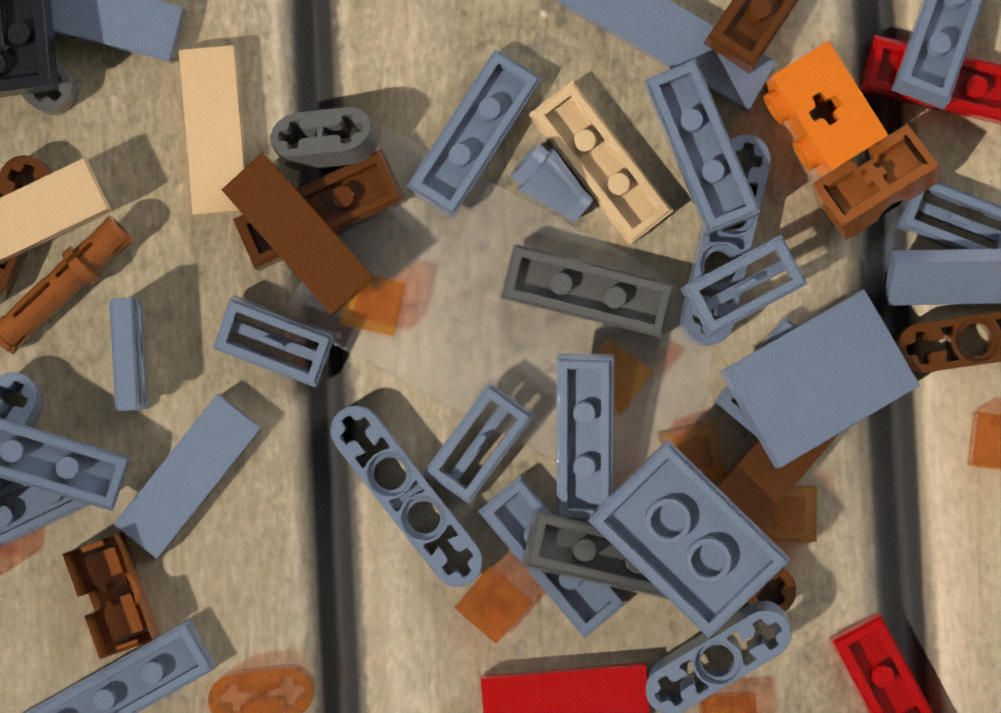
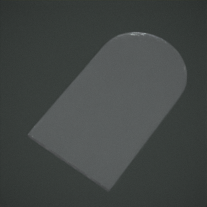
[284,125,712,472]

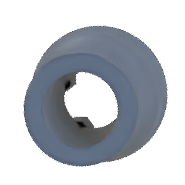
[510,143,593,223]

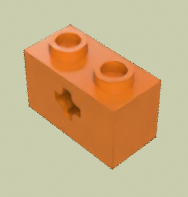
[763,40,888,177]

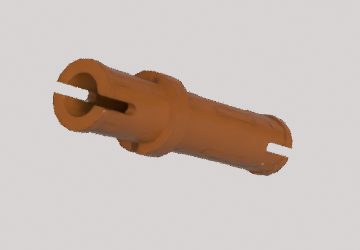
[0,215,134,354]

